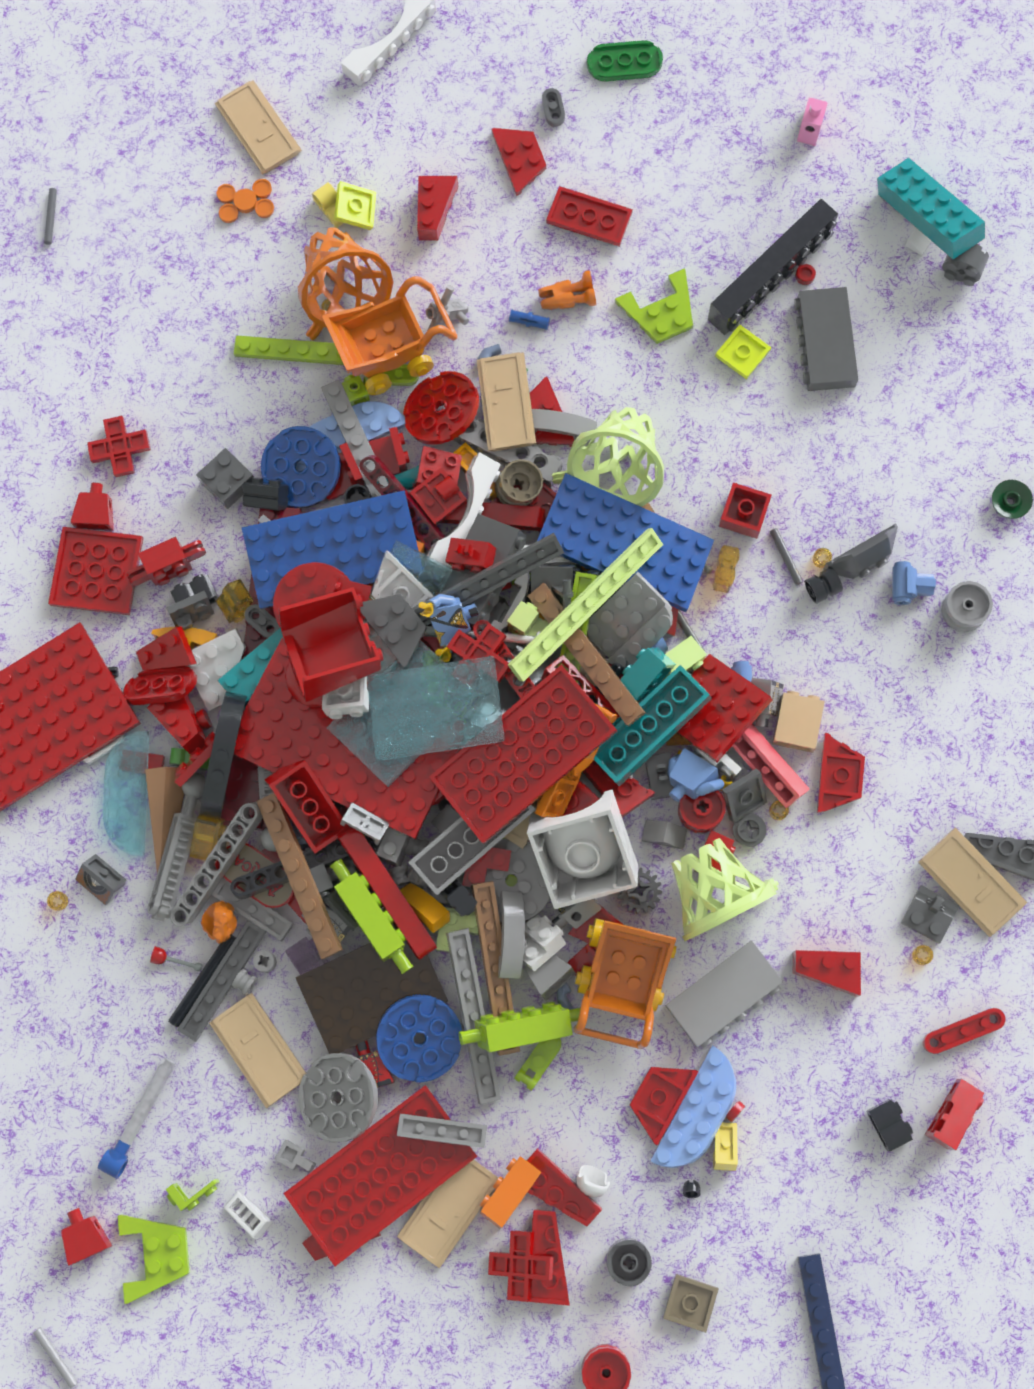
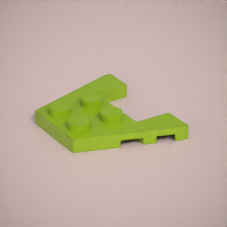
[615,268,693,344]
[118,1214,190,1304]

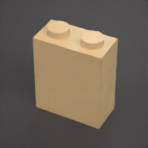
[772,691,825,753]

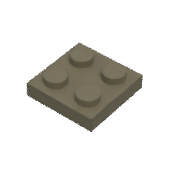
[663,1274,719,1333]

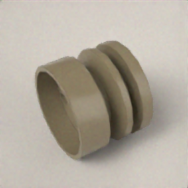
[495,459,543,506]

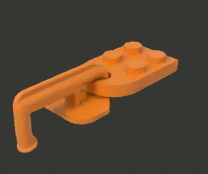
[535,704,617,817]

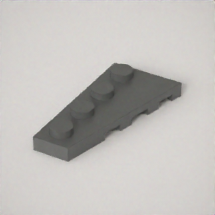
[964,833,1034,881]

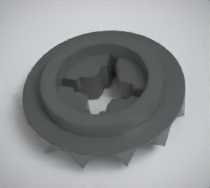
[733,813,766,847]

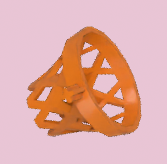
[298,228,394,341]

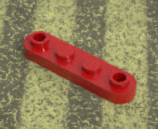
[923,1008,1006,1054]

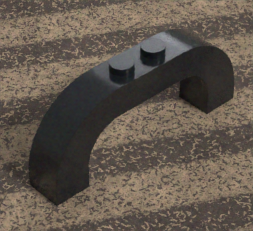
[199,691,247,819]

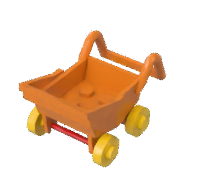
[322,276,458,395]
[573,918,677,1049]

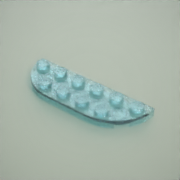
[103,731,149,856]

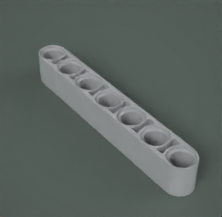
[170,802,263,926]

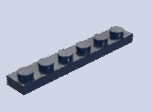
[798,1253,845,1389]

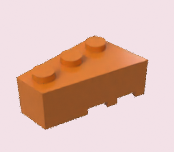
[480,1156,541,1229]

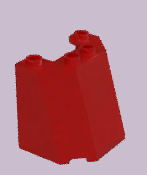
[278,587,384,702]

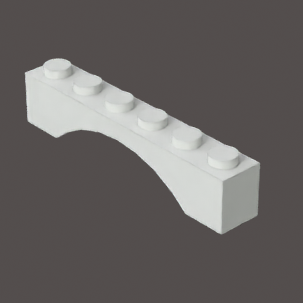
[341,0,436,86]
[424,452,501,575]

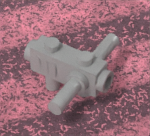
[426,285,469,331]

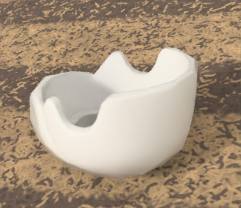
[576,1165,610,1197]

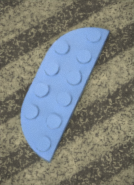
[296,401,406,473]
[651,1045,736,1168]

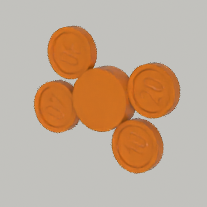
[216,179,274,223]

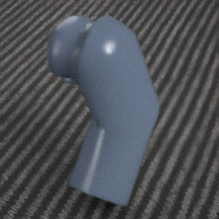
[477,344,502,360]
[557,983,574,1010]

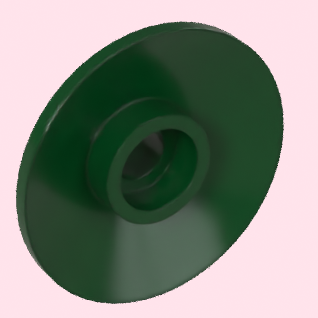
[992,479,1033,519]

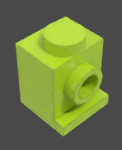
[341,375,370,406]

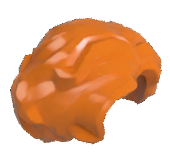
[201,901,237,944]

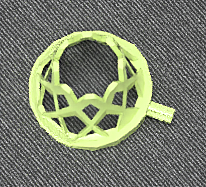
[552,407,664,507]
[671,838,779,942]

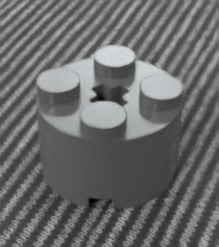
[942,244,989,286]
[606,1238,652,1286]

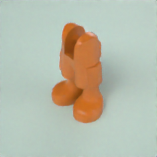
[538,270,596,310]

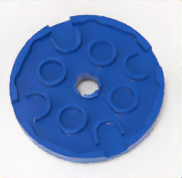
[261,426,341,507]
[376,995,462,1082]

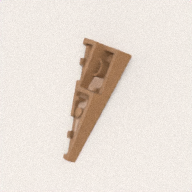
[145,767,184,873]

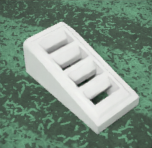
[224,1191,272,1239]

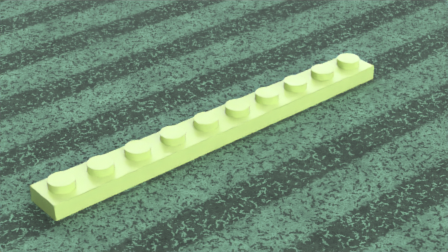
[508,528,663,682]

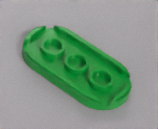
[587,40,663,82]

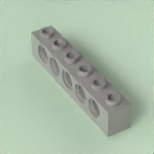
[453,419,562,488]

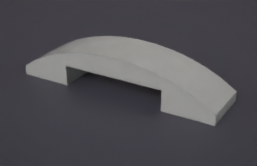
[532,409,597,442]
[491,572,530,633]
[498,891,525,979]

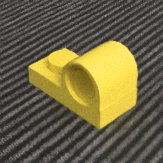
[312,182,343,228]
[713,1122,738,1171]

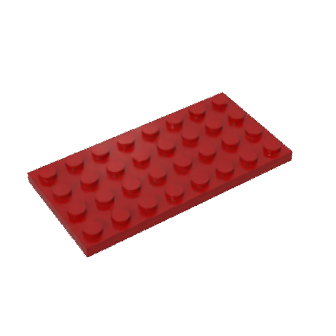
[429,664,618,844]
[283,1085,478,1267]

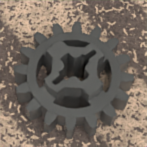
[617,868,662,914]

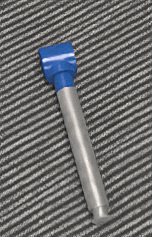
[98,1058,175,1179]

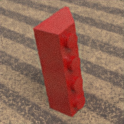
[264,760,349,854]

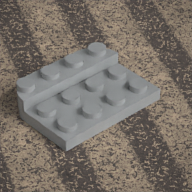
[587,572,673,668]

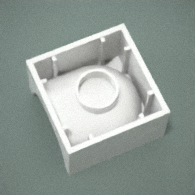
[527,790,638,909]

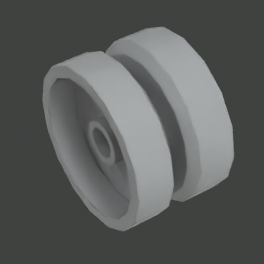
[941,581,993,632]

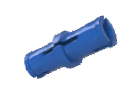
[509,309,550,330]

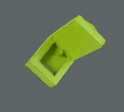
[166,1179,220,1211]

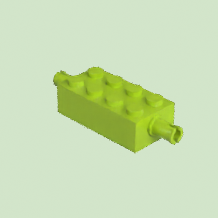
[330,859,414,974]
[458,1002,581,1052]

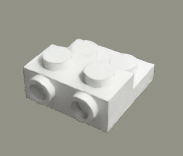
[322,676,369,719]
[695,748,742,782]
[523,915,566,971]

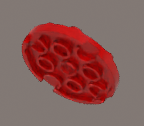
[403,371,479,445]
[273,562,350,627]

